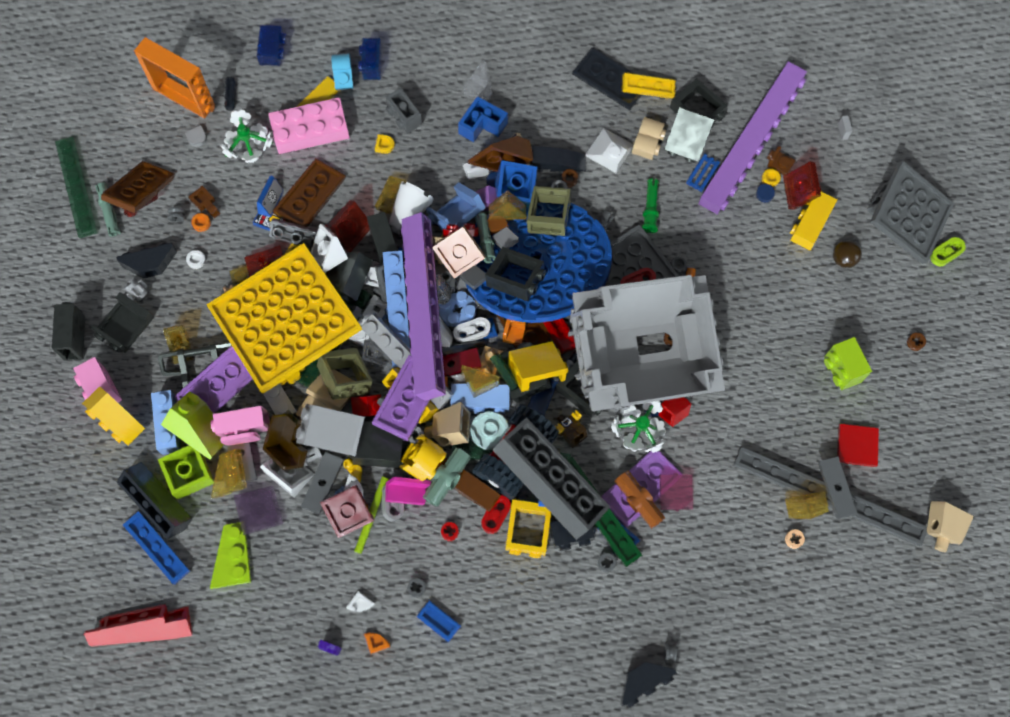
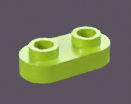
[930,237,966,266]

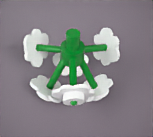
[221,109,273,162]
[611,401,666,453]

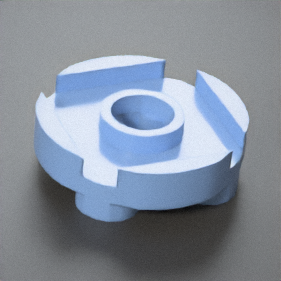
[439,291,477,327]

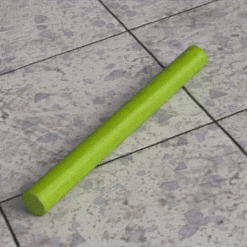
[354,477,389,554]

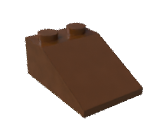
[468,136,533,172]

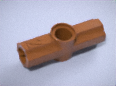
[614,470,665,529]

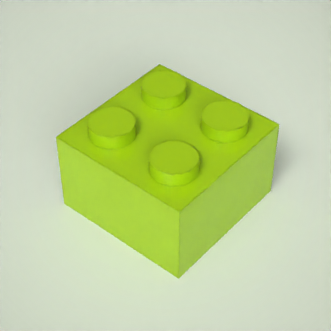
[824,337,872,391]
[158,445,215,500]

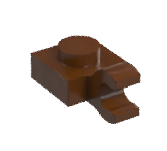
[188,186,220,219]

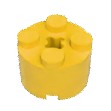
[400,434,446,481]

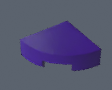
[318,640,342,656]

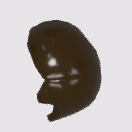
[833,240,862,268]

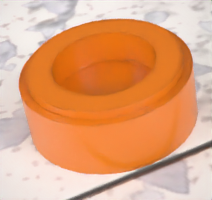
[191,213,211,232]

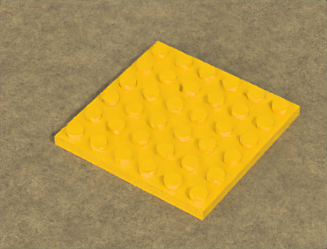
[206,243,363,394]

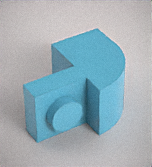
[331,53,353,90]

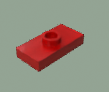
[543,318,576,354]

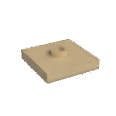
[306,369,355,411]

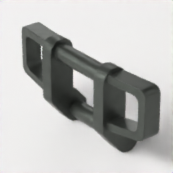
[158,342,232,388]

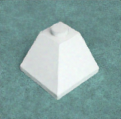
[585,128,634,173]

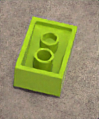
[161,391,225,459]

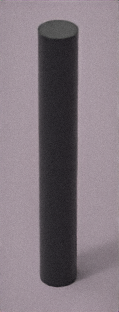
[442,339,488,355]

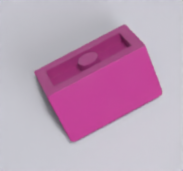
[385,477,431,505]

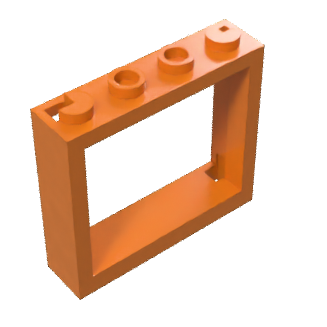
[134,37,215,119]

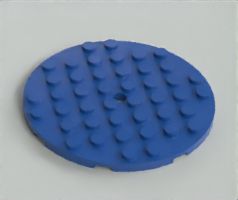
[462,200,612,323]

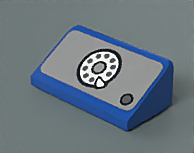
[257,175,283,217]

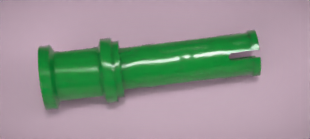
[642,178,659,233]

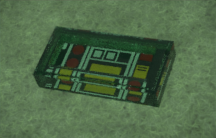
[490,352,518,391]

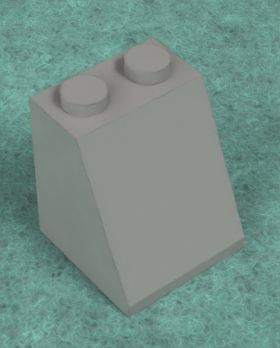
[296,404,365,456]

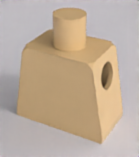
[424,402,471,446]
[927,501,973,552]

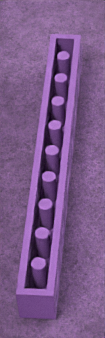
[699,62,807,215]
[401,212,446,401]

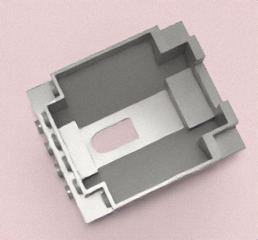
[568,275,725,412]

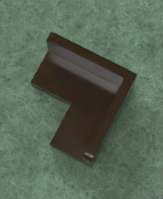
[262,413,308,470]

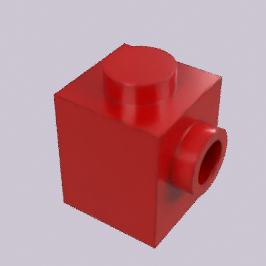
[351,394,381,417]
[659,397,691,427]

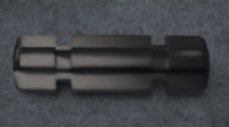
[224,77,236,110]

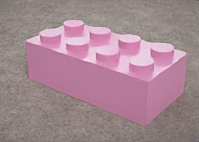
[268,97,349,154]

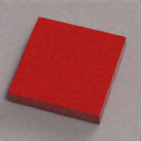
[837,424,879,467]

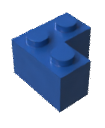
[458,96,508,142]

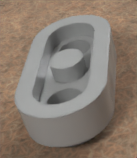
[382,484,404,521]

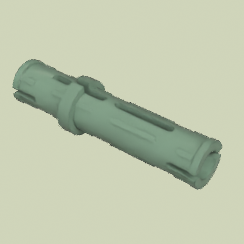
[95,182,121,237]
[475,213,496,263]

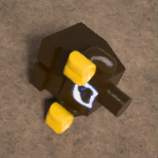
[555,410,588,448]

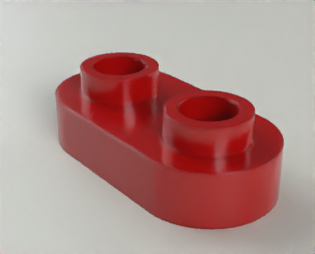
[443,223,479,237]
[620,268,656,284]
[481,495,511,534]

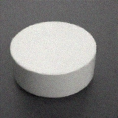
[186,250,206,269]

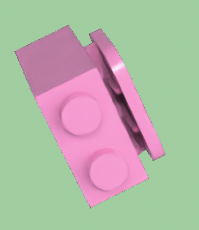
[211,406,270,445]

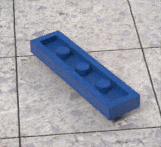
[123,511,190,585]

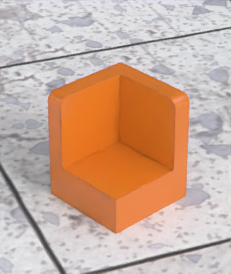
[503,319,526,345]

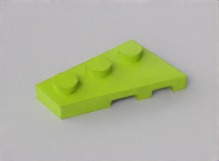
[210,522,251,589]

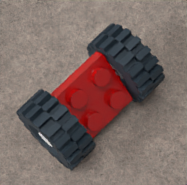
[472,405,559,500]

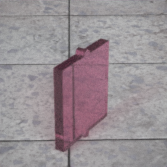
[659,473,693,512]

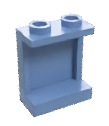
[426,183,485,231]

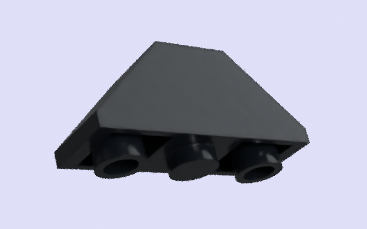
[116,243,177,279]
[620,662,677,708]

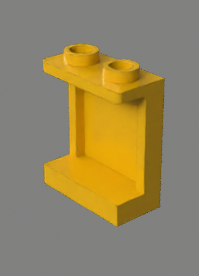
[508,341,568,392]

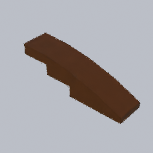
[435,458,501,512]

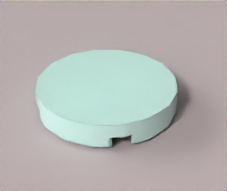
[470,411,509,450]

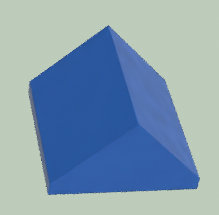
[495,160,537,203]

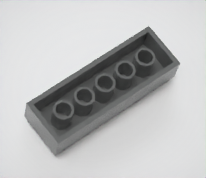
[492,417,610,540]

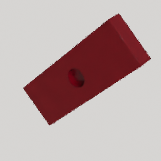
[443,348,482,377]

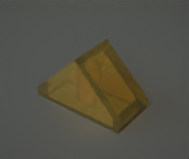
[489,190,527,220]
[163,324,193,364]
[461,365,500,398]
[785,491,829,519]

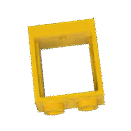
[505,499,551,558]

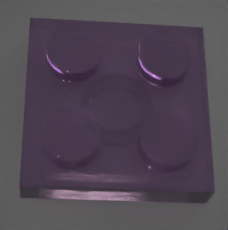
[233,486,283,535]

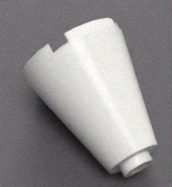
[389,181,434,235]

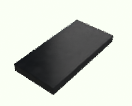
[572,47,642,111]

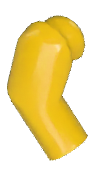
[343,458,363,482]

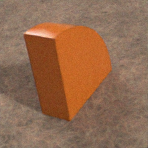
[364,633,390,654]

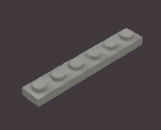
[362,313,454,409]

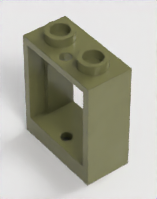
[527,186,571,236]
[317,348,372,400]

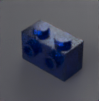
[256,25,286,66]
[358,38,382,80]

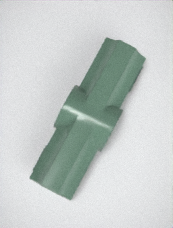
[423,448,471,507]

